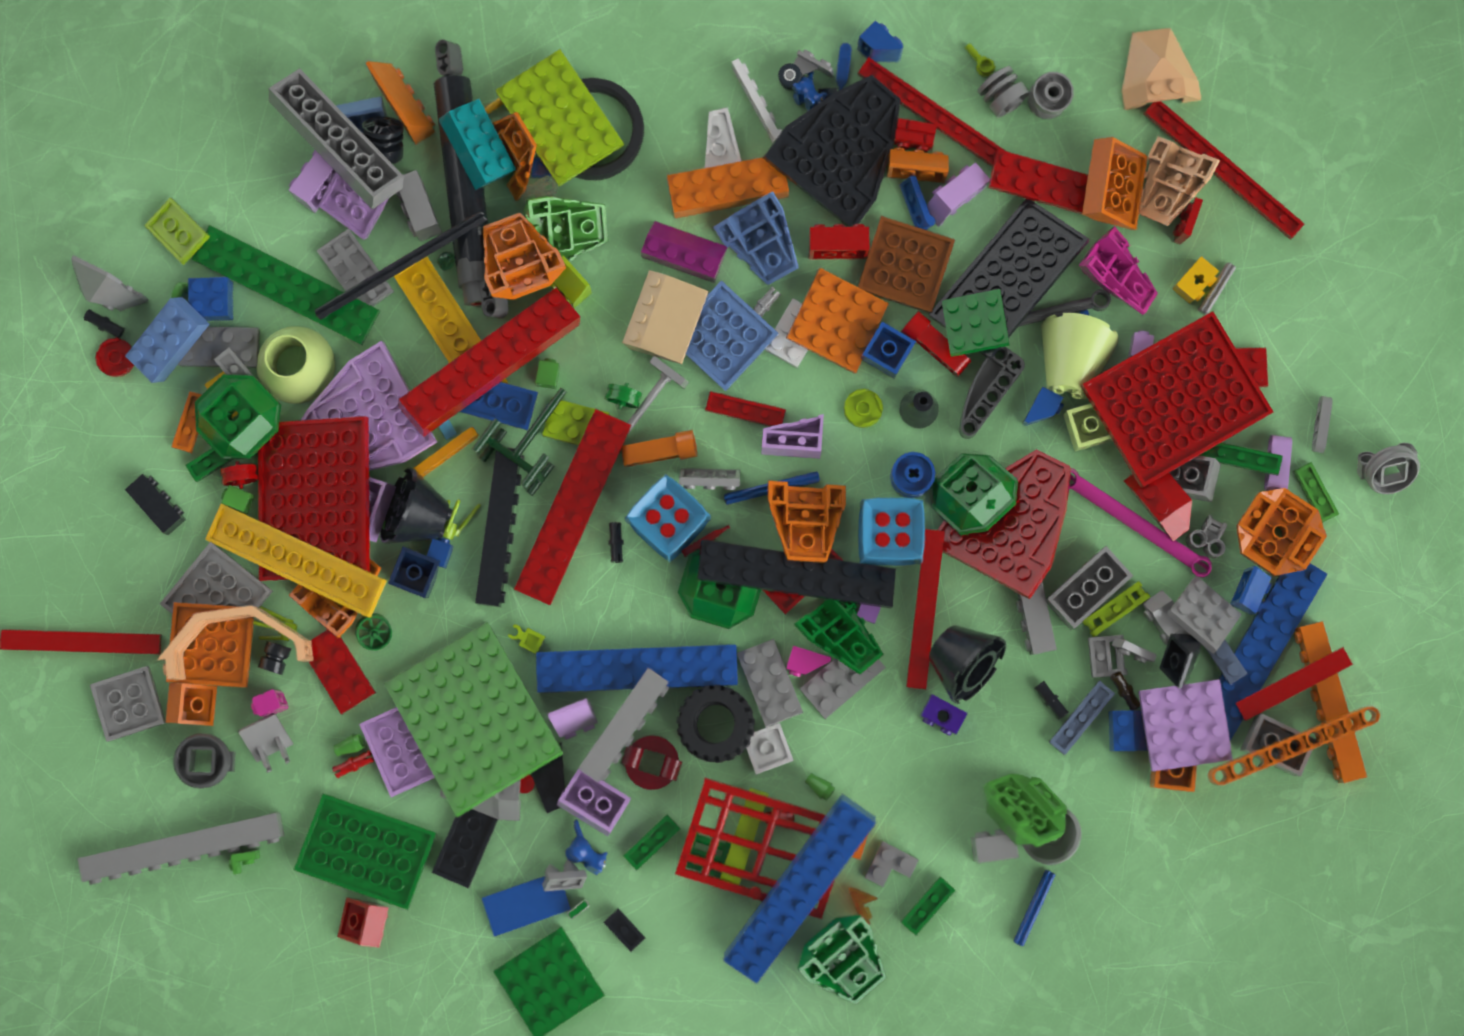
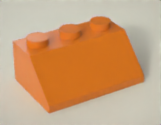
[887,148,949,183]

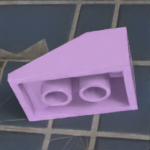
[548,699,598,740]

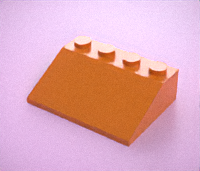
[365,61,435,145]
[1082,137,1148,230]

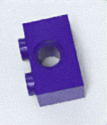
[920,694,968,736]

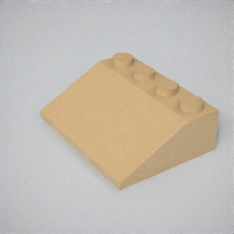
[622,270,708,364]

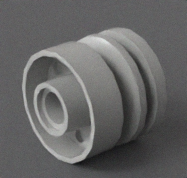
[977,66,1030,118]
[1028,72,1074,119]

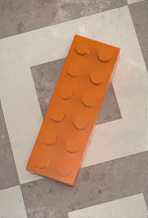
[667,157,789,218]

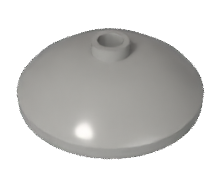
[1023,809,1081,865]

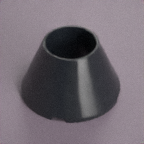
[929,625,1006,704]

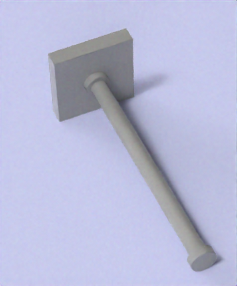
[627,356,689,434]

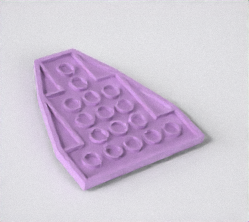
[301,341,437,471]

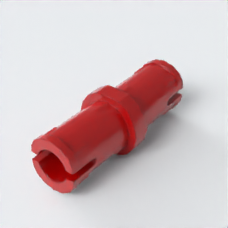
[332,750,374,778]

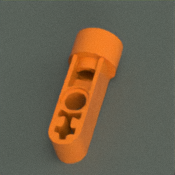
[621,430,697,467]

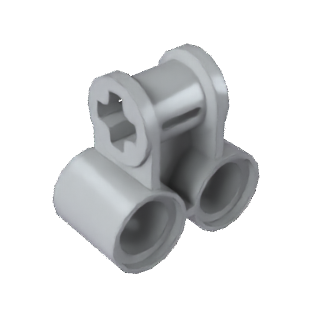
[1186,514,1227,559]

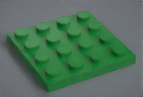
[493,926,605,1036]

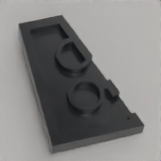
[531,742,565,813]

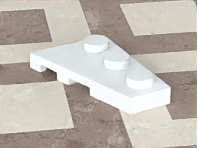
[705,107,742,168]

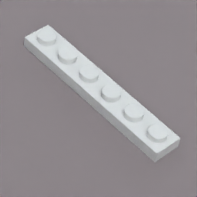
[732,58,782,143]

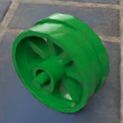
[604,382,642,410]
[355,613,392,651]

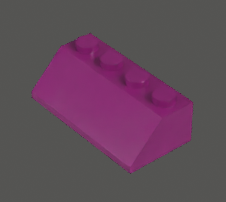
[641,221,727,283]

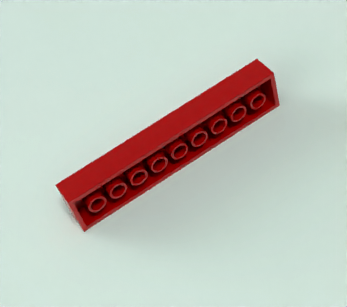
[398,288,581,437]

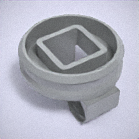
[1357,443,1420,494]

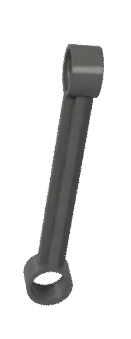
[1018,289,1111,327]

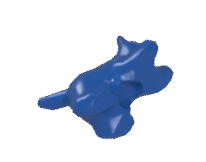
[792,71,827,111]
[565,819,608,875]

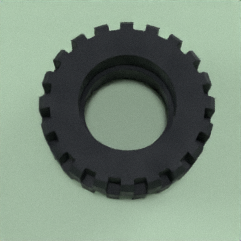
[676,685,755,763]

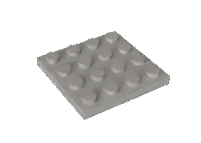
[160,542,273,614]

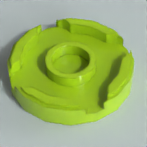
[844,389,883,428]

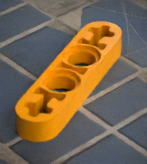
[414,427,479,477]

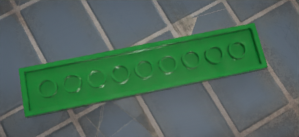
[192,225,380,346]

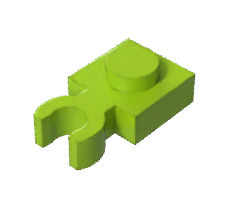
[508,624,546,654]

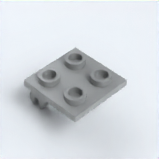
[238,712,293,773]

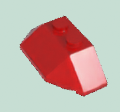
[1123,473,1192,542]

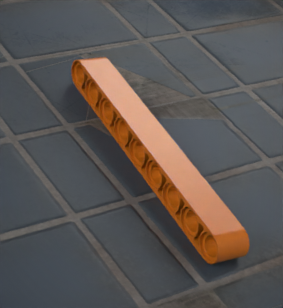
[1208,706,1380,785]

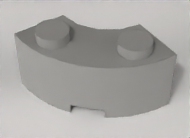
[1142,590,1190,645]

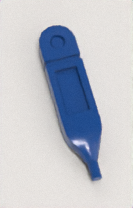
[836,43,852,90]

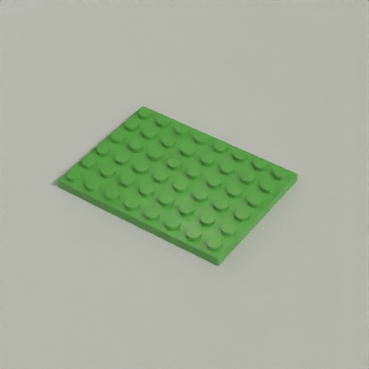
[384,622,563,817]

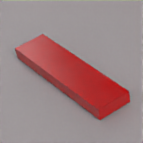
[705,391,786,427]

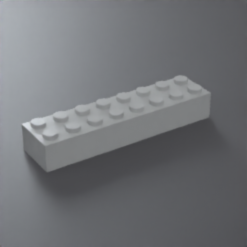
[269,68,404,209]

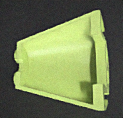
[1041,313,1119,399]

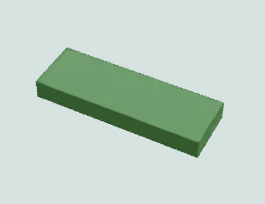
[1293,462,1339,523]

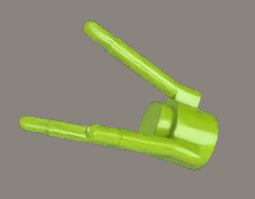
[443,499,481,540]
[253,606,297,642]

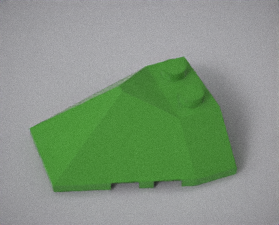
[523,196,608,261]

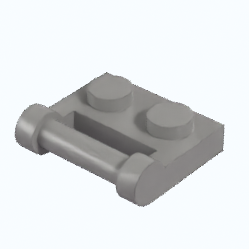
[1088,635,1128,678]

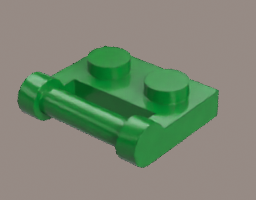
[686,833,731,878]

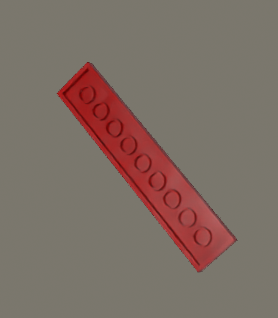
[514,409,632,606]

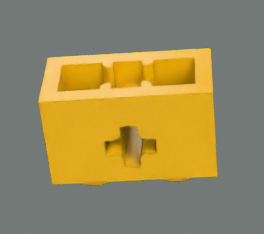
[1172,256,1219,304]

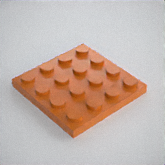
[786,268,889,374]
[166,602,254,688]

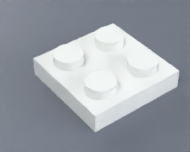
[746,723,794,774]

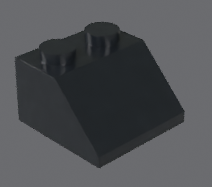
[1159,633,1201,689]

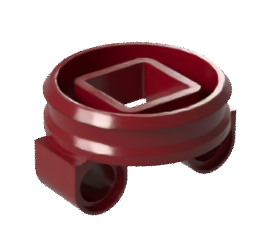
[621,735,682,790]

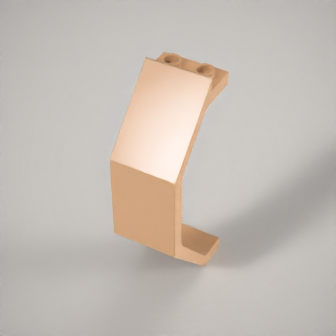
[157,606,313,680]

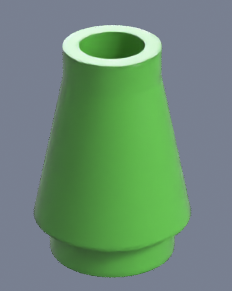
[333,733,365,756]
[805,773,835,801]

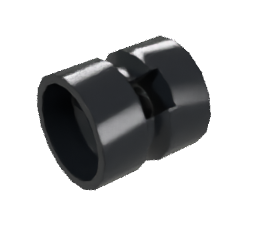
[258,641,292,675]

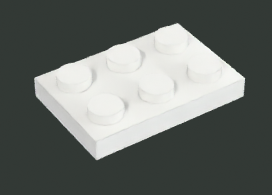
[765,298,808,368]

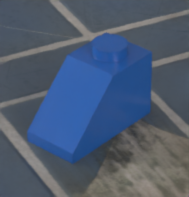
[1023,387,1064,426]

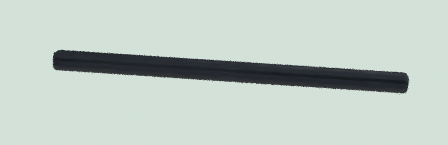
[315,211,487,319]

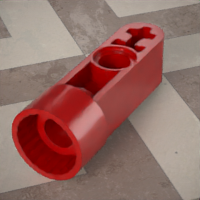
[900,311,971,377]

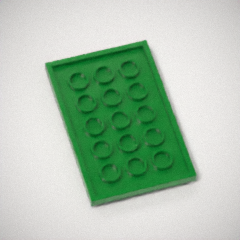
[294,793,437,910]

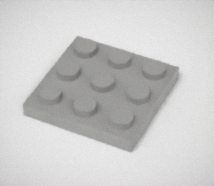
[679,468,740,490]
[1167,576,1242,654]
[90,666,166,742]

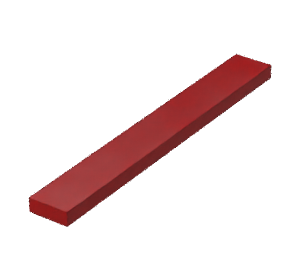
[906,529,945,690]
[0,630,162,655]

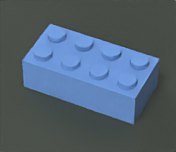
[125,297,210,383]

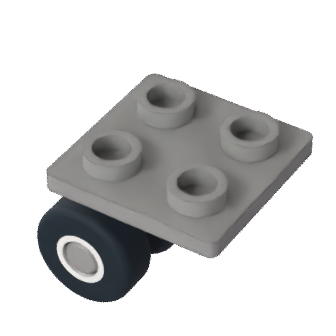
[778,49,834,90]

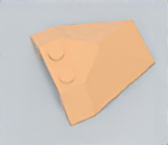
[1122,28,1201,110]
[1139,136,1220,226]

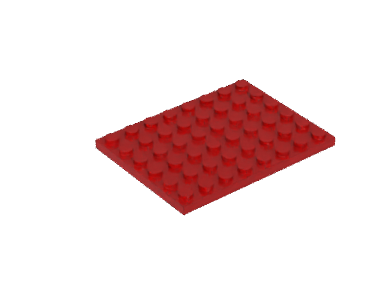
[1081,311,1274,488]
[258,416,370,581]

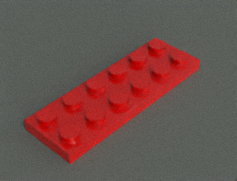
[988,149,1088,215]

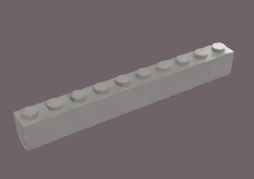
[78,813,285,885]

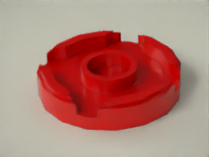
[95,338,134,377]

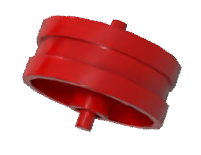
[220,461,258,489]

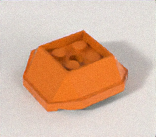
[1236,488,1327,576]

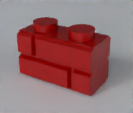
[894,118,937,153]

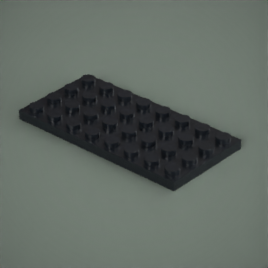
[929,199,1089,360]

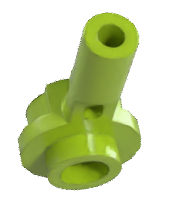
[965,43,995,77]

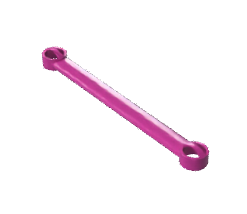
[1069,468,1212,577]

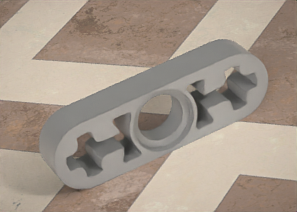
[1312,396,1332,453]

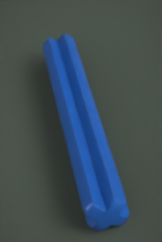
[1014,870,1055,946]

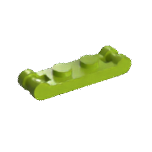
[1082,581,1151,637]

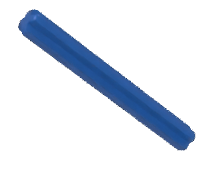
[724,472,820,505]

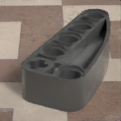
[959,347,1025,439]

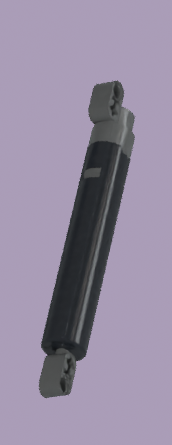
[434,39,508,319]

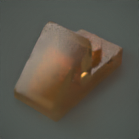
[847,886,878,925]

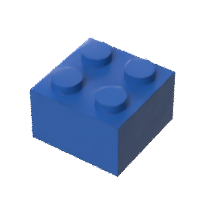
[188,277,233,321]
[861,322,916,379]

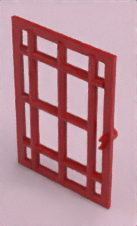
[675,778,835,919]

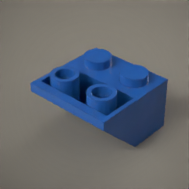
[857,20,904,62]

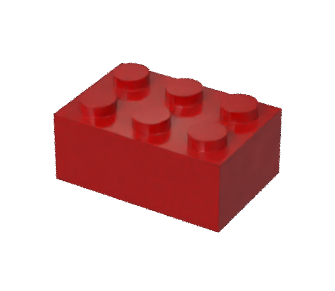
[809,224,870,260]

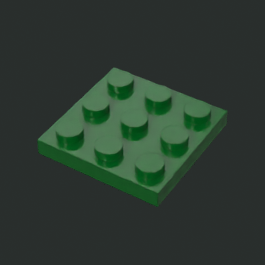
[942,289,1010,357]

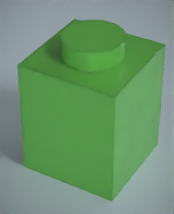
[535,358,560,389]
[221,485,255,514]

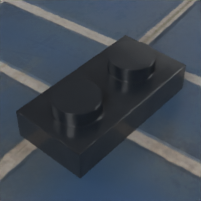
[603,908,646,952]

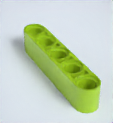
[720,787,769,885]

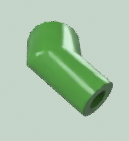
[171,282,188,298]

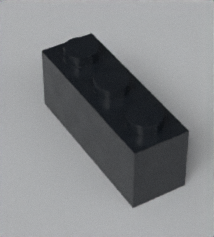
[125,474,186,535]

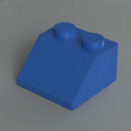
[1230,566,1272,615]
[1108,710,1148,751]

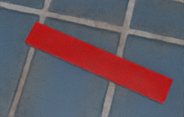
[1235,647,1353,721]

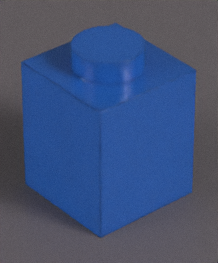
[427,538,454,569]

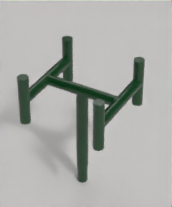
[472,388,567,496]

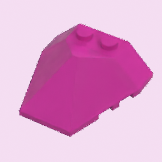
[1078,226,1158,315]

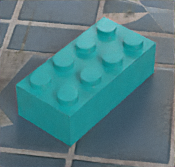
[438,99,516,190]

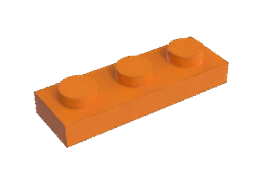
[171,391,202,453]

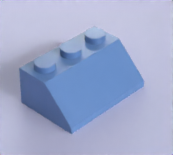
[336,96,387,132]

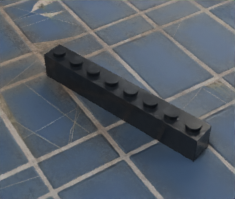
[475,448,525,608]

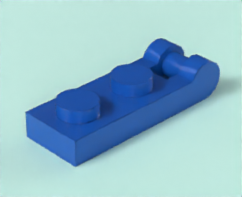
[899,176,935,230]

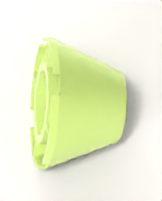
[256,326,335,404]

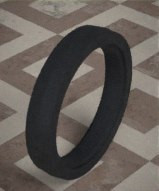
[575,78,644,181]

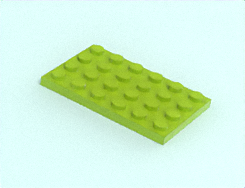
[495,49,624,187]

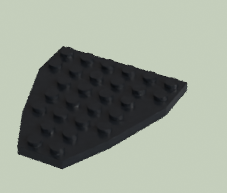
[762,75,901,227]

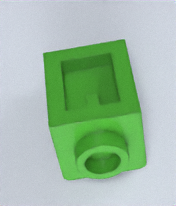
[229,850,260,875]

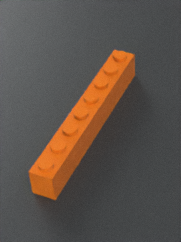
[1294,621,1367,783]

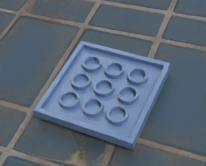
[686,280,779,391]

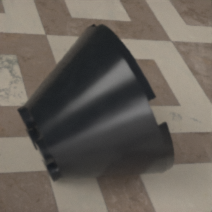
[380,467,452,544]

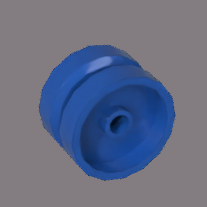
[890,452,935,498]

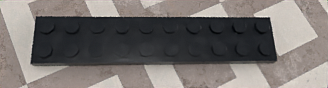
[697,540,896,609]

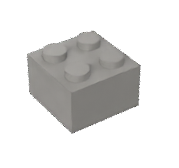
[970,829,1019,863]

